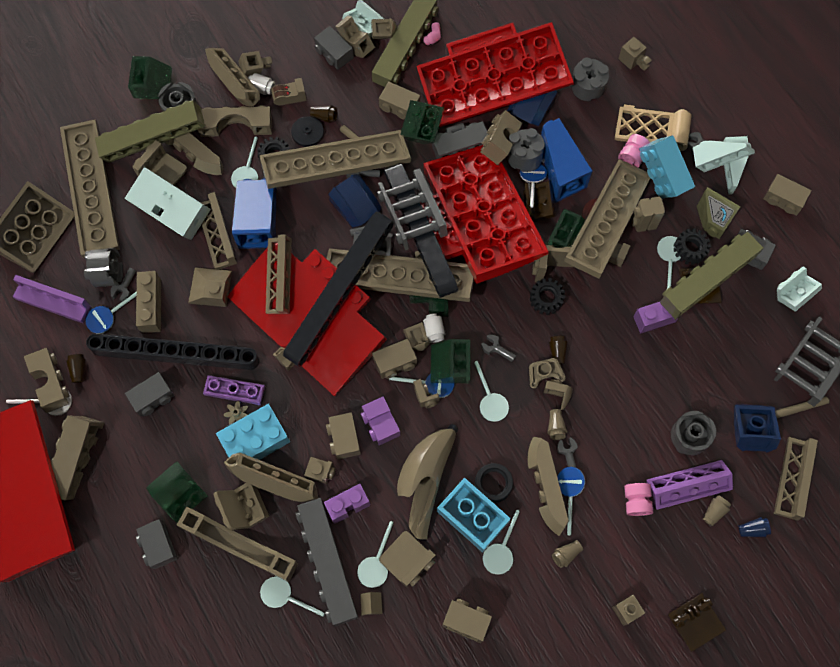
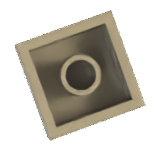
[442,598,492,643]

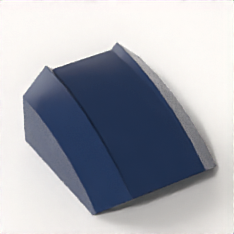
[507,90,557,126]
[328,174,381,228]
[734,404,781,453]

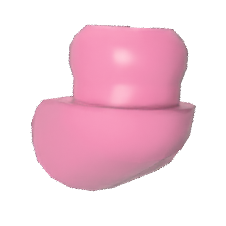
[424,22,441,45]

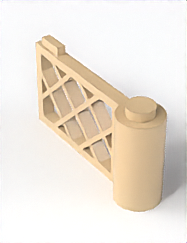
[615,104,692,151]

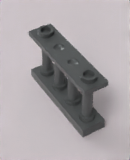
[377,169,448,251]
[774,317,840,407]

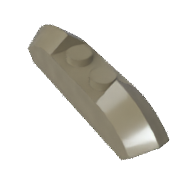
[205,48,260,107]
[165,133,223,175]
[528,437,568,536]
[224,453,318,502]

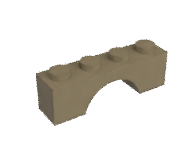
[198,106,272,137]

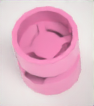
[618,134,650,168]
[624,483,653,516]

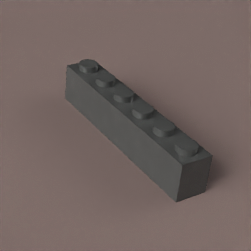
[295,498,358,626]

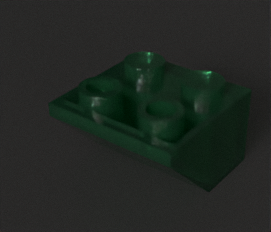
[128,56,172,99]
[400,100,445,144]
[548,209,586,248]
[431,339,470,384]
[146,461,208,523]

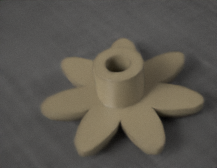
[224,401,248,425]

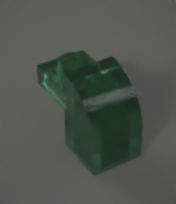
[409,295,448,317]

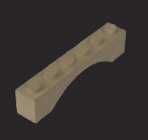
[177,507,298,582]

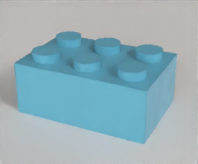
[639,135,695,198]
[216,403,290,460]
[437,478,511,553]

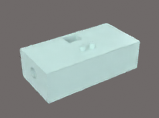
[125,167,211,240]

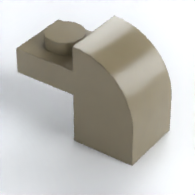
[336,16,375,58]

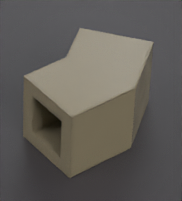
[273,347,295,371]

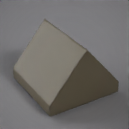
[361,592,382,615]

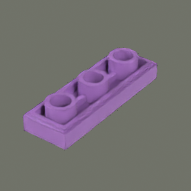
[203,375,265,405]

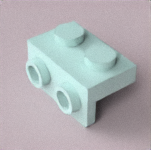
[342,0,384,38]
[777,267,822,312]

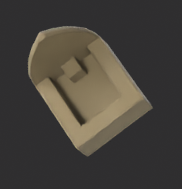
[371,18,397,39]
[403,322,430,351]
[543,380,573,410]

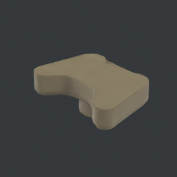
[529,358,566,389]

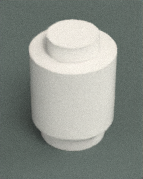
[248,73,275,95]
[423,314,445,343]

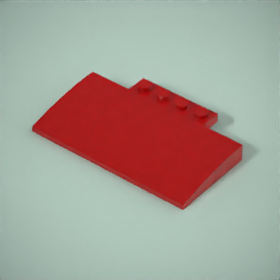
[417,22,574,128]
[420,145,549,284]
[227,243,387,396]
[0,400,75,582]

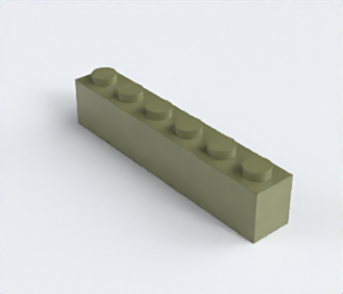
[372,0,439,87]
[95,100,205,163]
[660,232,763,320]

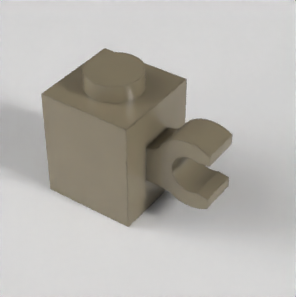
[618,37,652,71]
[238,51,273,77]

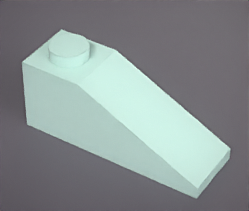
[723,136,751,195]
[693,141,755,172]

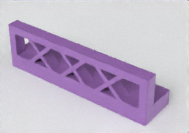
[13,275,91,323]
[646,460,733,510]

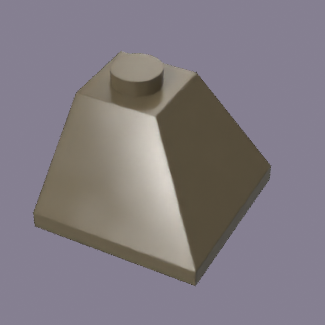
[189,268,232,307]

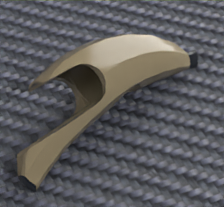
[397,424,458,541]

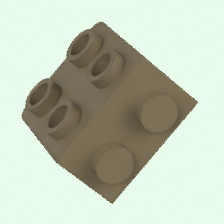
[133,140,187,185]
[532,245,573,282]
[214,483,269,530]
[379,531,436,588]

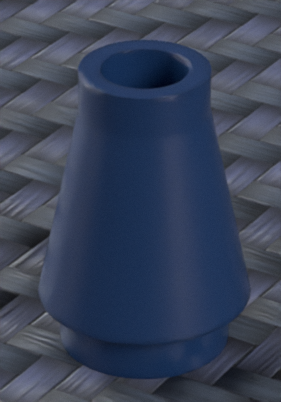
[738,517,771,537]

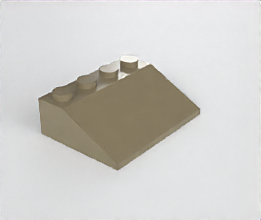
[0,181,74,273]

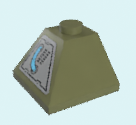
[697,187,740,239]

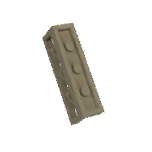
[201,192,237,270]
[266,235,292,314]
[774,437,818,521]

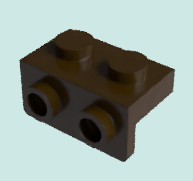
[523,181,556,222]

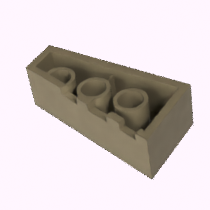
[51,415,104,500]

